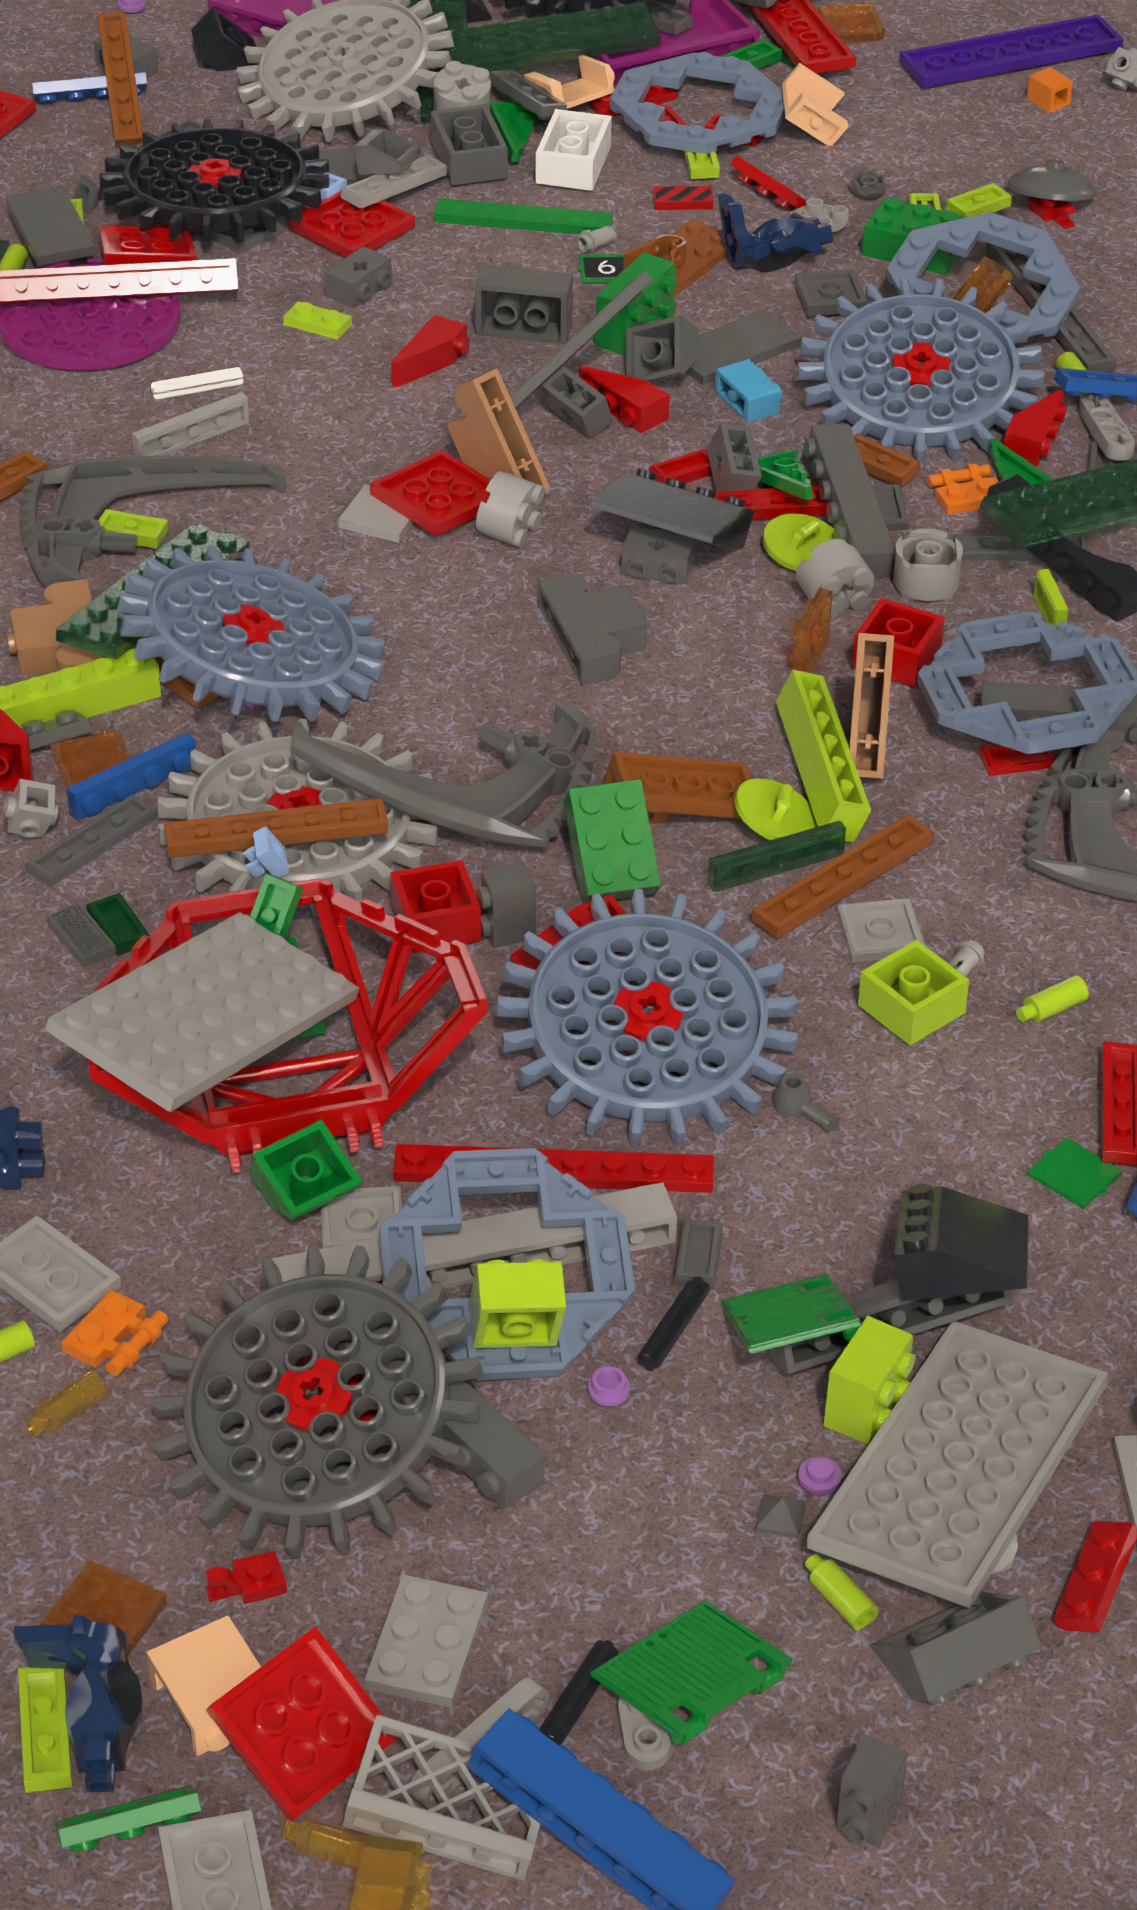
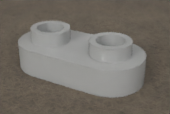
[618,1697,671,1770]

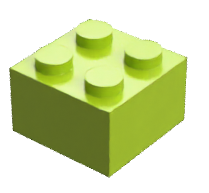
[858,939,969,1046]
[469,1259,566,1348]
[823,1316,916,1445]

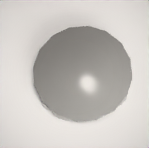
[791,198,849,232]

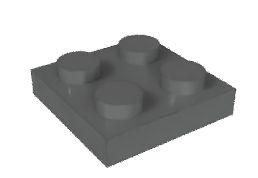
[795,269,867,317]

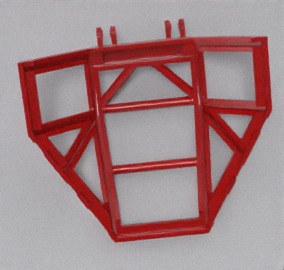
[87,878,488,1173]

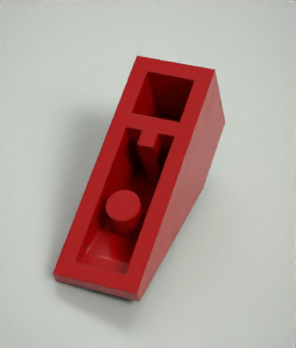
[391,315,470,387]

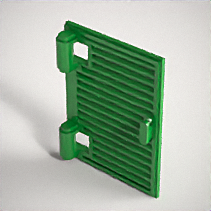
[720,1273,860,1354]
[590,1600,793,1745]

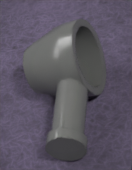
[773,1074,840,1134]

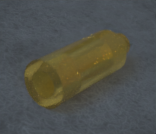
[26,1371,107,1436]
[282,1818,379,1874]

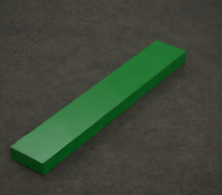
[434,198,613,234]

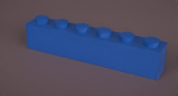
[468,1708,735,1910]

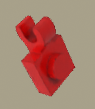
[1029,198,1076,229]
[205,1551,287,1604]

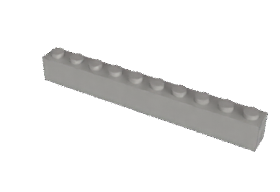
[271,1182,677,1312]

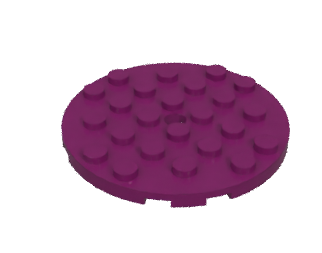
[0,259,181,371]

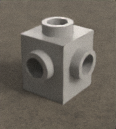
[1105,47,1137,91]
[3,779,58,838]

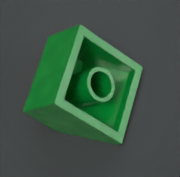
[250,1120,363,1220]

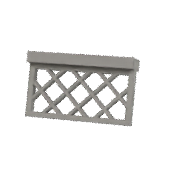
[342,1715,540,1880]

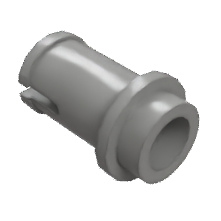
[577,225,616,254]
[948,940,985,977]

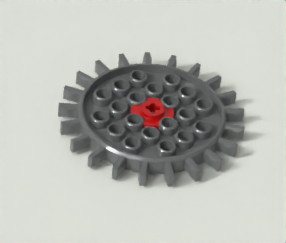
[150,1245,484,1559]

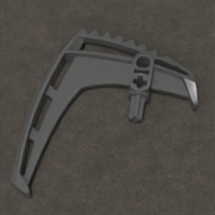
[19,455,286,587]
[290,702,596,847]
[1025,730,1137,902]

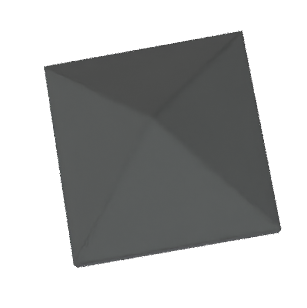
[72,175,101,214]
[756,1494,806,1539]

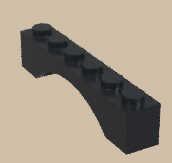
[983,474,1137,622]

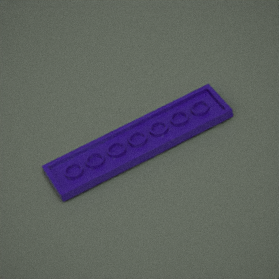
[899,14,1124,88]

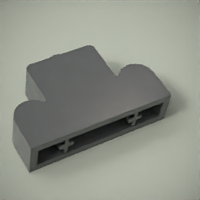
[538,575,647,686]

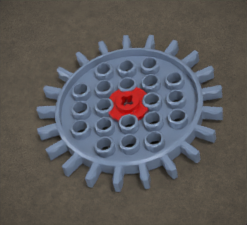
[798,277,1045,463]
[117,545,384,722]
[496,889,798,1147]

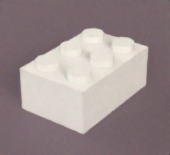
[536,109,612,191]

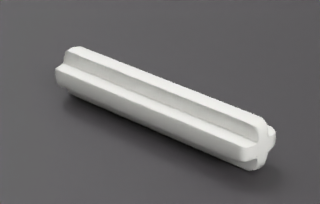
[151,367,243,400]

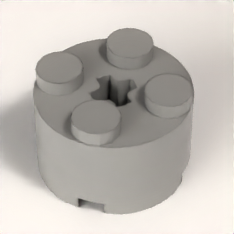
[433,61,491,111]
[476,471,545,548]
[893,529,963,601]
[796,539,874,619]

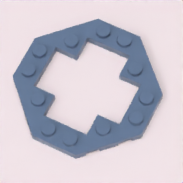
[610,52,785,154]
[886,212,1080,345]
[918,611,1137,754]
[379,1148,635,1381]

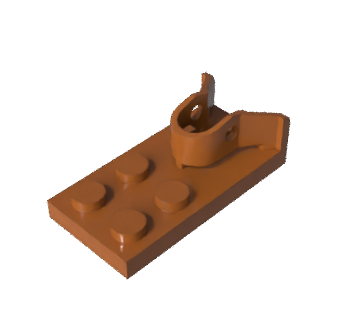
[623,219,727,297]
[603,751,752,824]

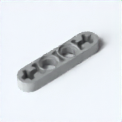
[1078,393,1135,461]
[409,1677,550,1809]

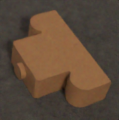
[447,368,551,491]
[7,579,104,675]
[849,633,894,779]

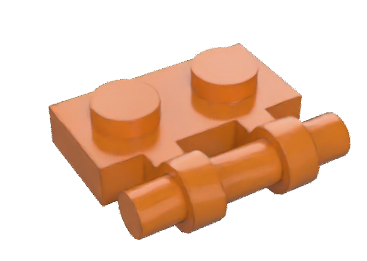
[927,463,999,515]
[61,1289,169,1376]

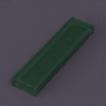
[708,821,846,892]

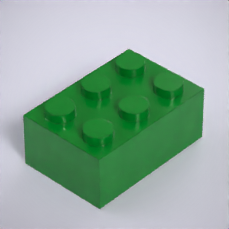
[862,198,967,275]
[595,252,677,356]
[563,779,661,904]

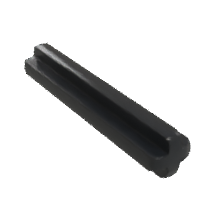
[637,1276,710,1372]
[540,1640,619,1745]

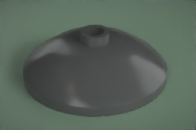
[1008,159,1096,201]

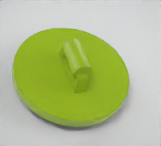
[762,514,835,571]
[734,778,819,846]

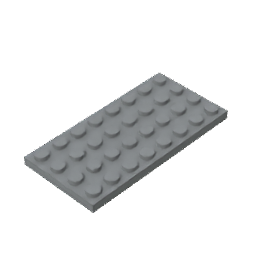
[45,912,359,1112]
[807,1321,1108,1608]

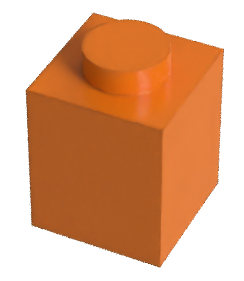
[1027,67,1073,113]

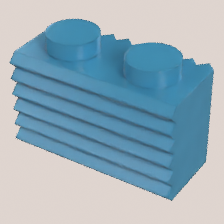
[715,359,782,423]

